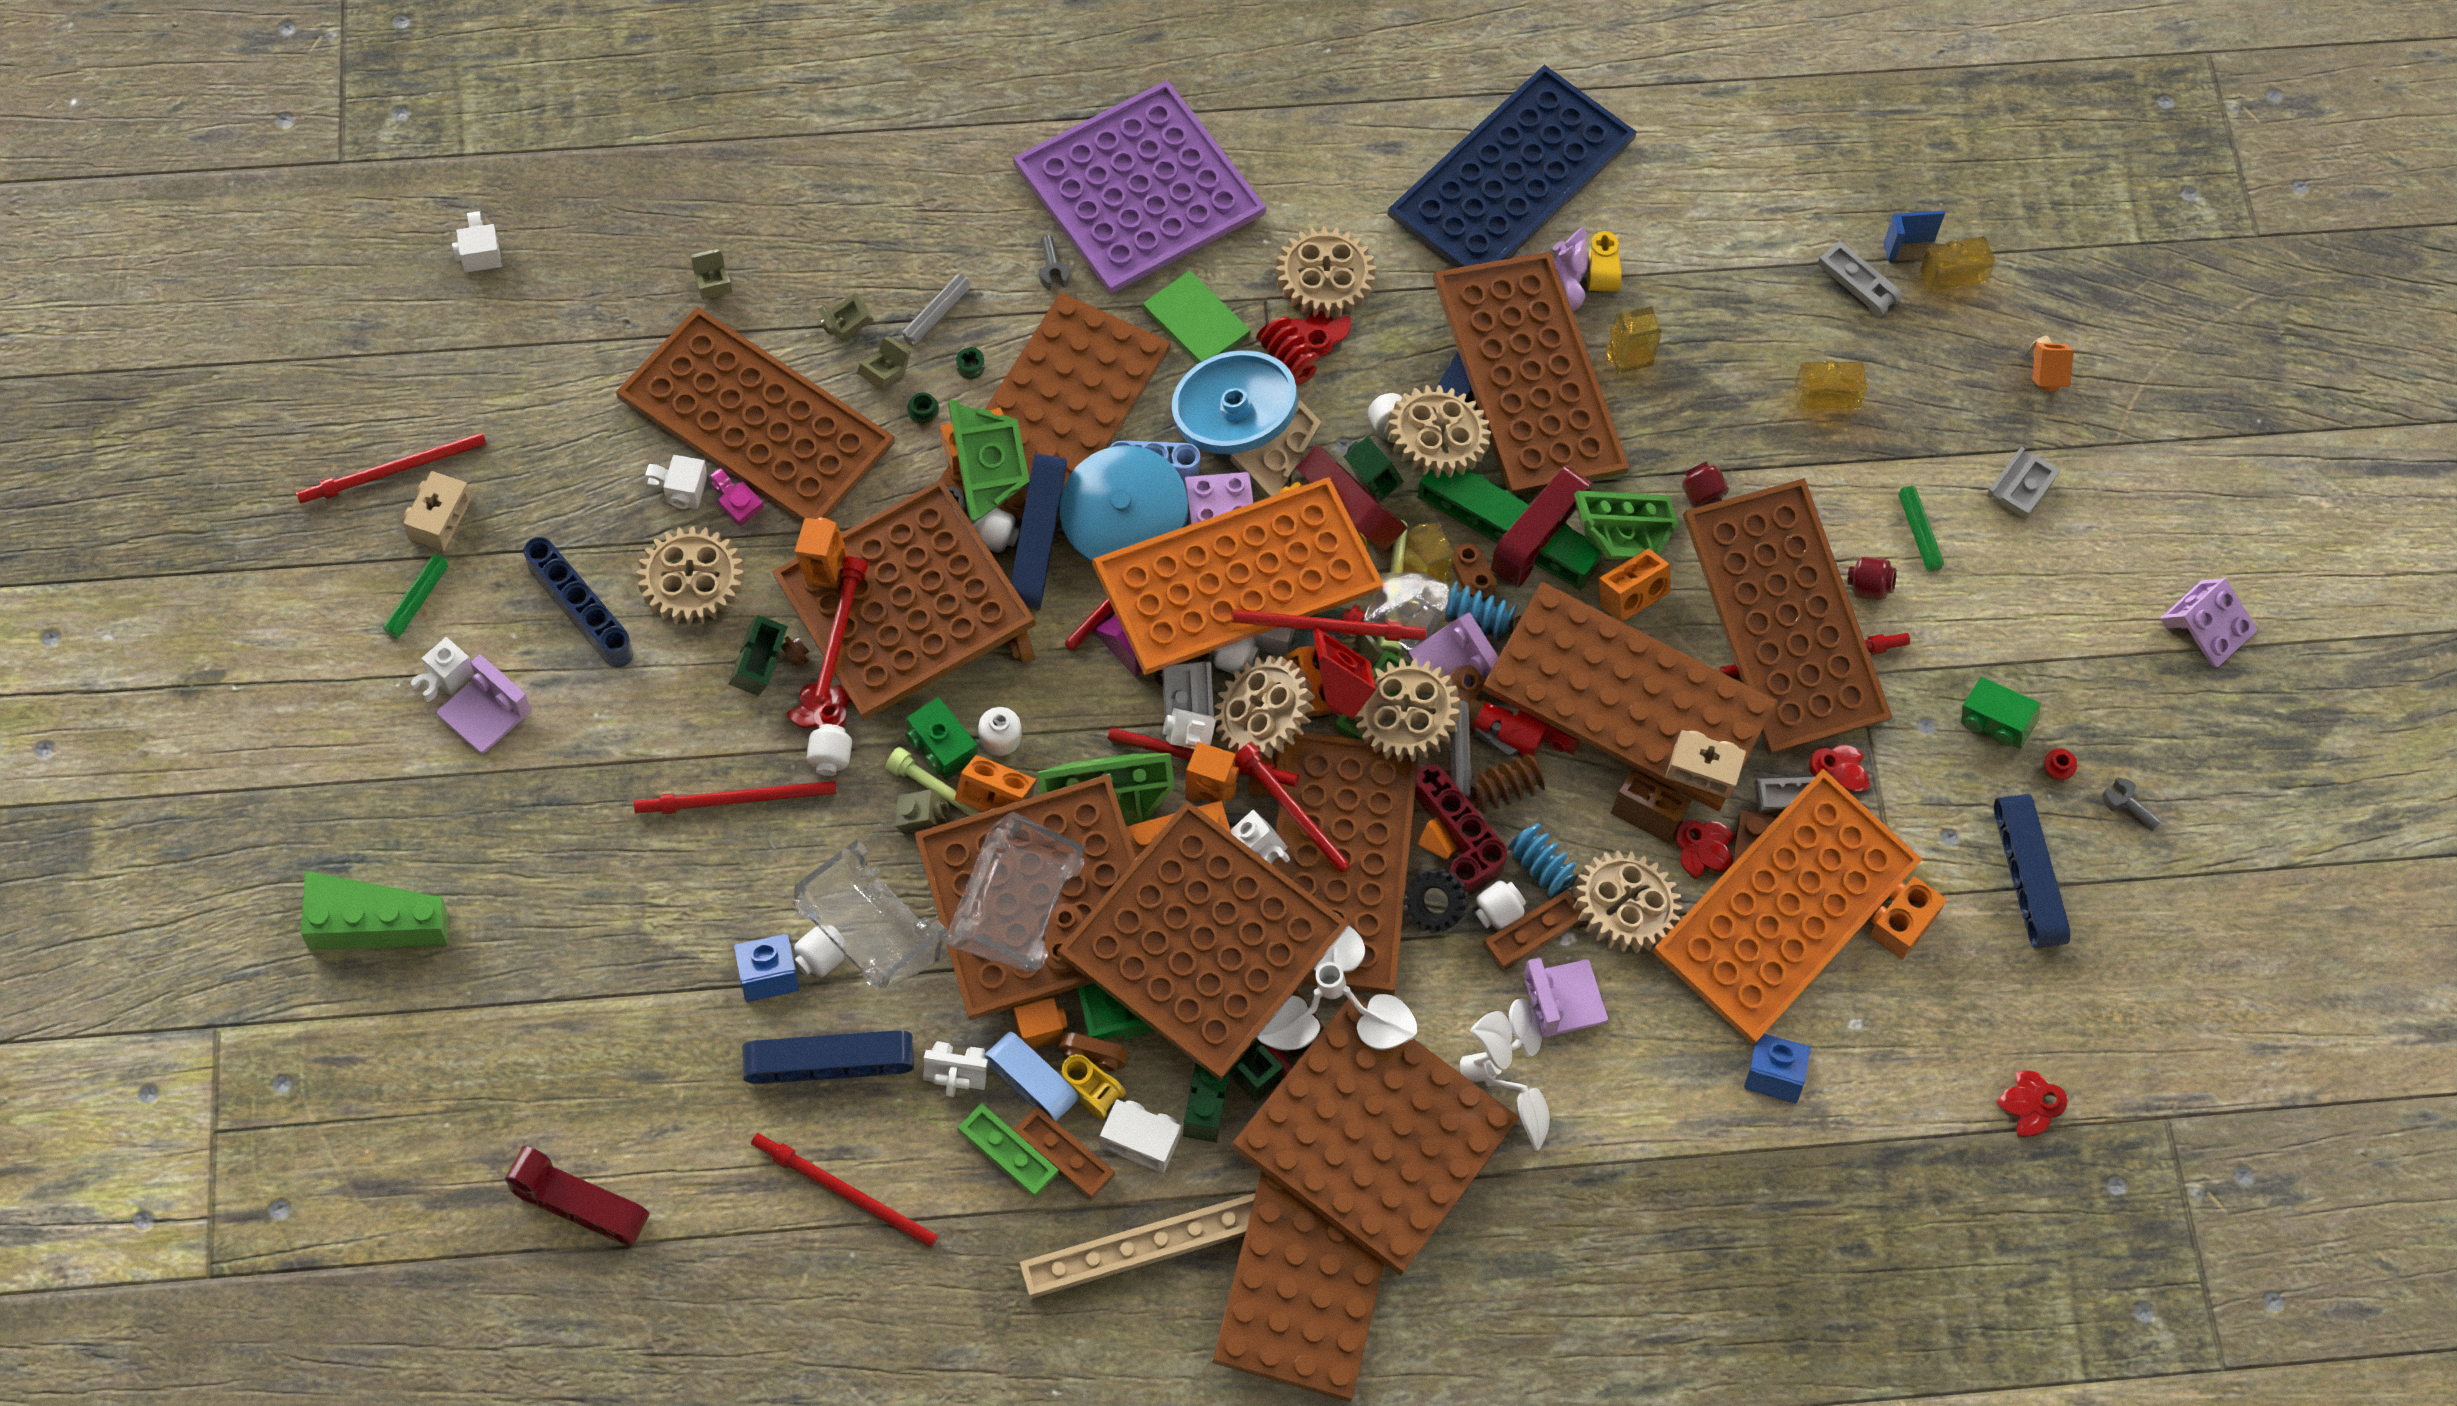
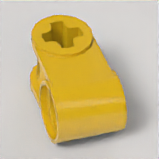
[1587,231,1621,292]
[1061,1055,1126,1120]

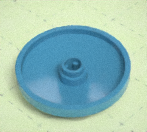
[1172,350,1298,454]
[1060,446,1189,563]

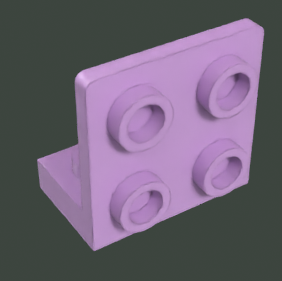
[1185,472,1253,526]
[2160,578,2257,667]
[1407,612,1499,695]
[437,654,531,754]
[1523,957,1608,1038]

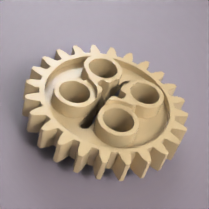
[1276,226,1376,318]
[1386,385,1491,478]
[637,526,744,626]
[1214,655,1315,758]
[1354,658,1462,762]
[1572,850,1682,953]

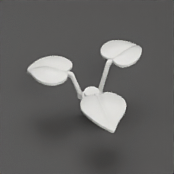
[1257,913,1417,1050]
[1460,998,1550,1151]

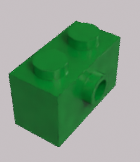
[1961,677,2041,750]
[905,697,978,780]

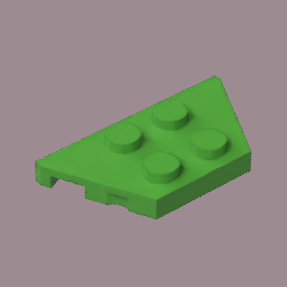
[948,400,1029,523]

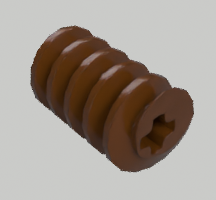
[1470,754,1545,814]

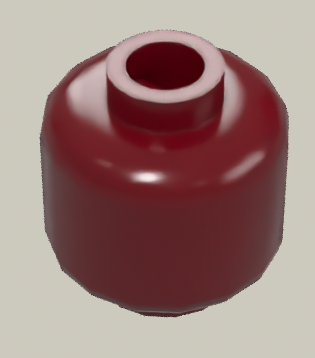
[1682,462,1729,508]
[1847,557,1897,600]

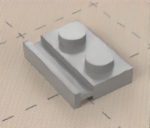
[1987,446,2060,520]
[1162,661,1214,718]

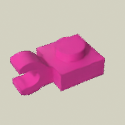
[710,468,764,527]

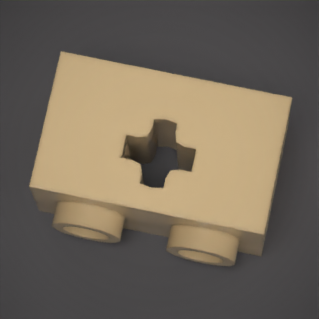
[403,471,472,551]
[1665,730,1746,799]

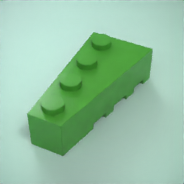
[301,871,449,950]

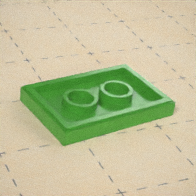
[1143,270,1251,364]

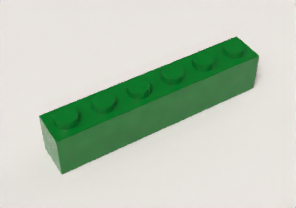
[1417,469,1603,591]

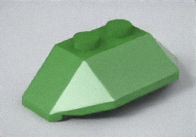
[1574,490,1678,559]
[1037,753,1175,825]

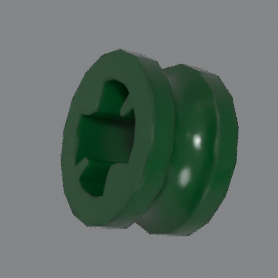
[956,347,985,379]

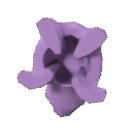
[1553,227,1589,312]

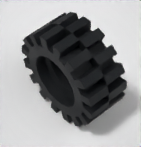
[1403,869,1469,933]

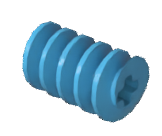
[1445,581,1517,641]
[1507,823,1578,898]

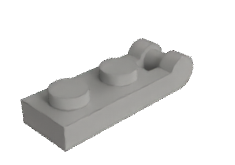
[1817,240,1902,318]

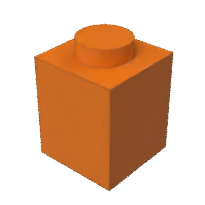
[2032,343,2074,391]
[1014,997,1068,1049]

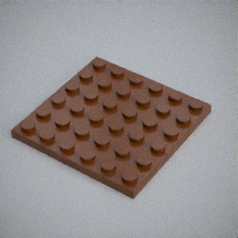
[772,479,1036,721]
[914,774,1136,1021]
[1057,801,1349,1082]
[1230,994,1520,1276]

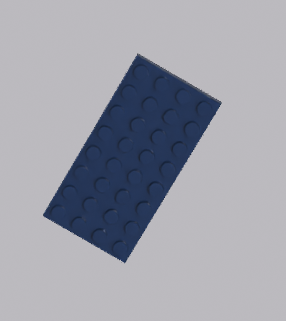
[1387,64,1637,268]

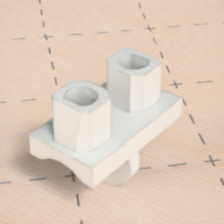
[923,1041,988,1097]

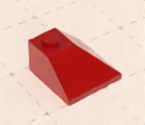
[1314,628,1376,719]

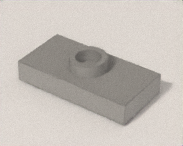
[1754,777,1815,814]

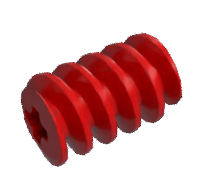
[1256,316,1319,386]

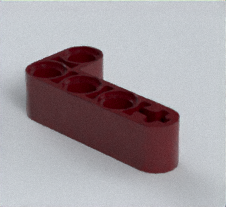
[1295,444,1408,552]
[1491,466,1593,588]
[1415,764,1507,896]
[505,1146,650,1247]

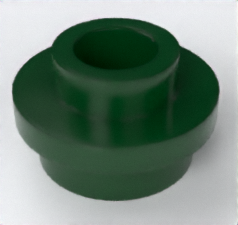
[907,392,939,423]

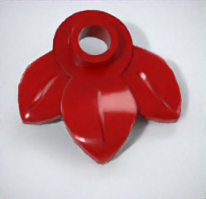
[1290,311,1351,357]
[786,683,851,728]
[1809,745,1870,792]
[1675,820,1735,879]
[1997,1070,2068,1137]

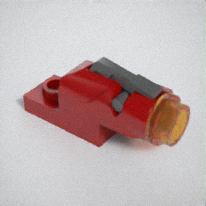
[1469,699,1580,757]

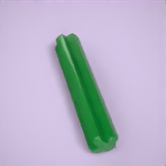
[1899,485,1944,572]
[383,554,448,638]

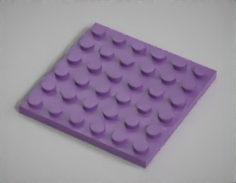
[1013,80,1266,295]

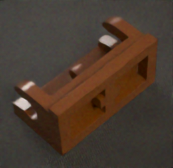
[1611,770,1692,844]

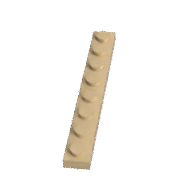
[1019,1193,1255,1299]

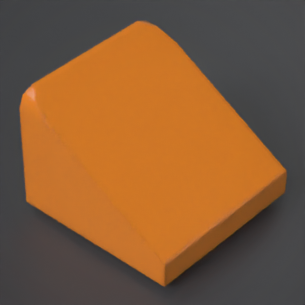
[1418,817,1459,860]

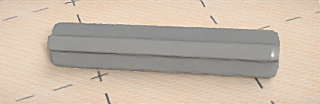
[902,273,971,345]
[1450,701,1472,798]

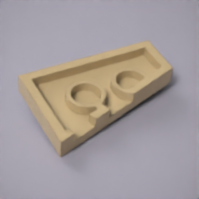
[1230,400,1321,499]

